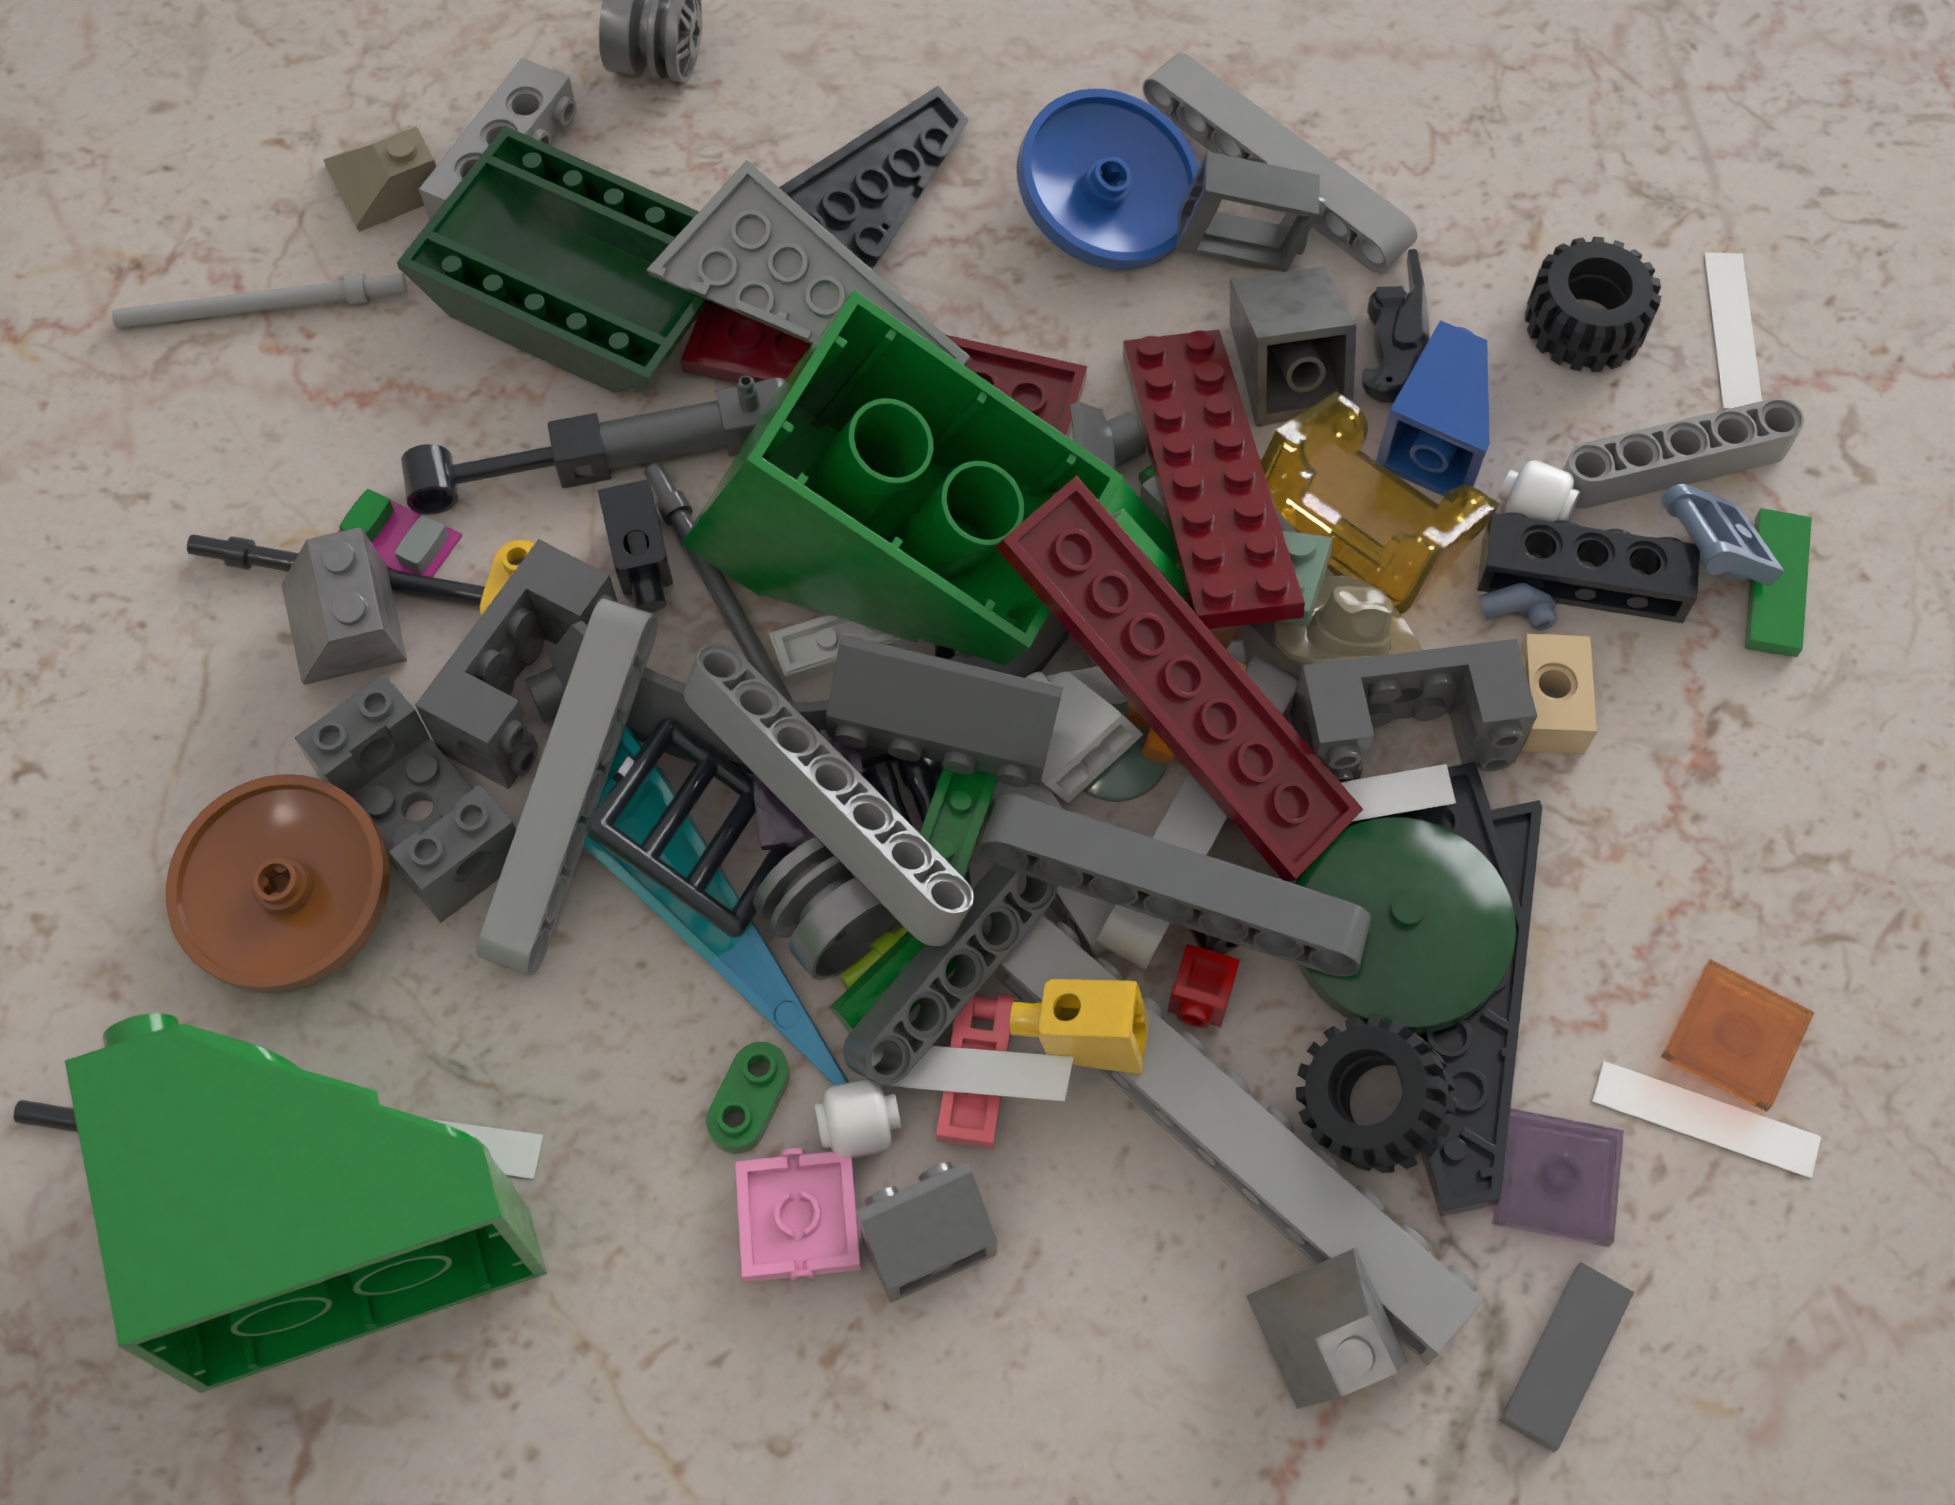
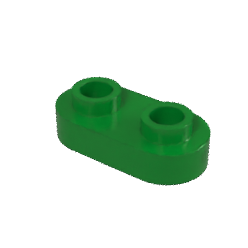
[706,1042,790,1154]

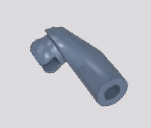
[1479,583,1557,630]

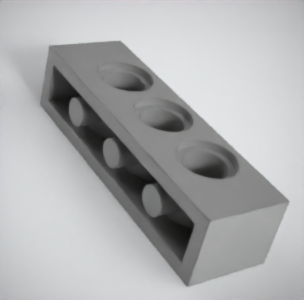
[419,58,577,220]

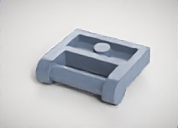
[1661,484,1784,586]

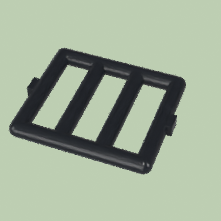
[586,718,808,938]

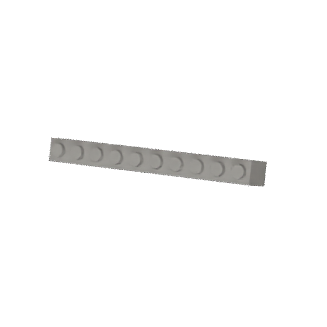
[996,914,1484,1365]

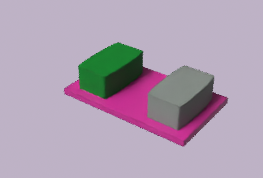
[338,489,462,577]

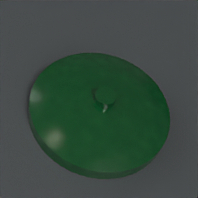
[1296,817,1516,1034]

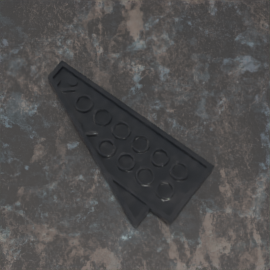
[1346,762,1542,1217]

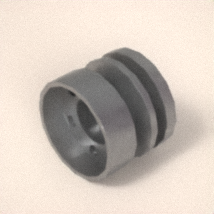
[599,0,702,83]
[753,837,898,980]

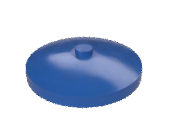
[1016,89,1199,270]

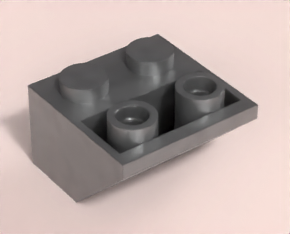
[856,1161,997,1303]

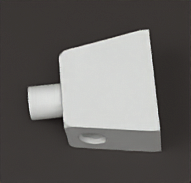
[1026,671,1143,803]

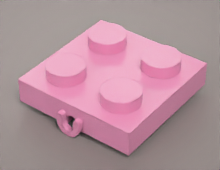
[735,1148,861,1282]

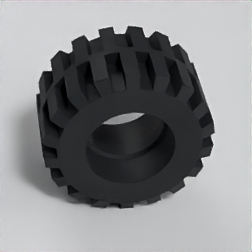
[1525,237,1662,372]
[1295,1016,1456,1173]

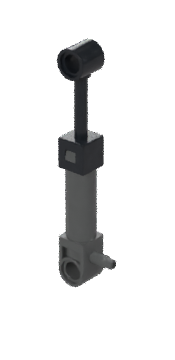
[401,376,786,514]

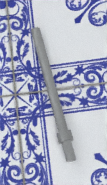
[112,273,407,329]

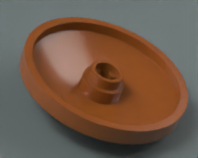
[166,774,390,993]

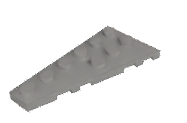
[647,160,970,367]

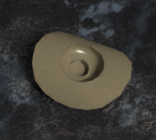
[1272,575,1422,664]

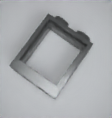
[1176,151,1325,272]

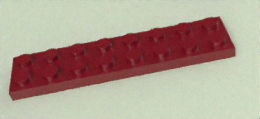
[681,301,1087,437]
[1123,329,1305,630]
[995,476,1363,882]

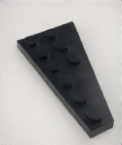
[779,86,969,270]

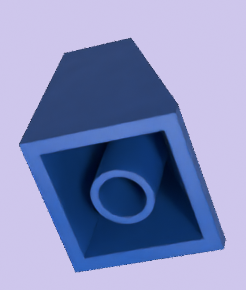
[1374,320,1490,506]

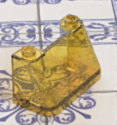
[1261,392,1500,614]

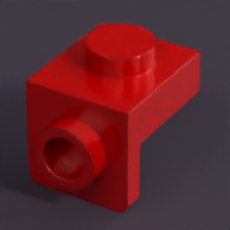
[1167,944,1240,1028]

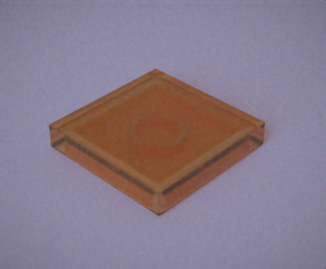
[1661,959,1815,1112]

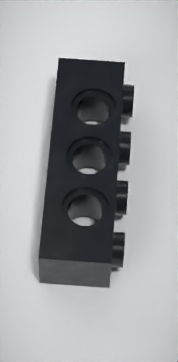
[1477,512,1700,623]

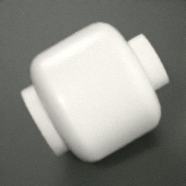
[1499,460,1580,522]
[815,1079,902,1159]

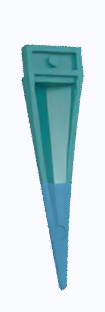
[584,725,849,1085]

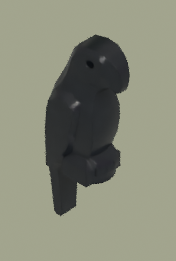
[1362,249,1430,403]

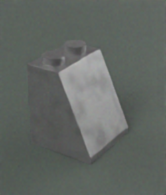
[1230,266,1357,424]
[281,527,407,685]

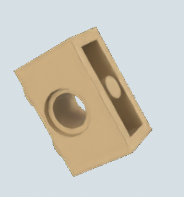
[1520,633,1597,754]

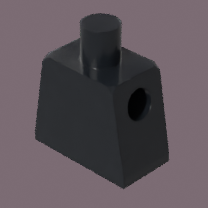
[597,479,673,613]

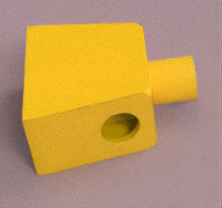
[1010,979,1149,1074]

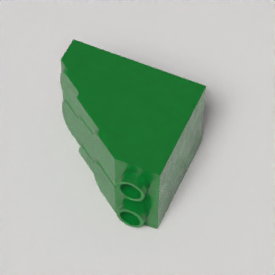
[681,290,1124,666]
[64,1013,547,1393]

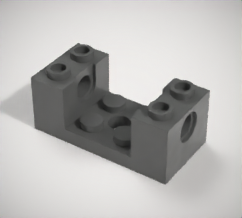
[415,539,618,789]
[1290,639,1537,782]
[294,674,516,923]

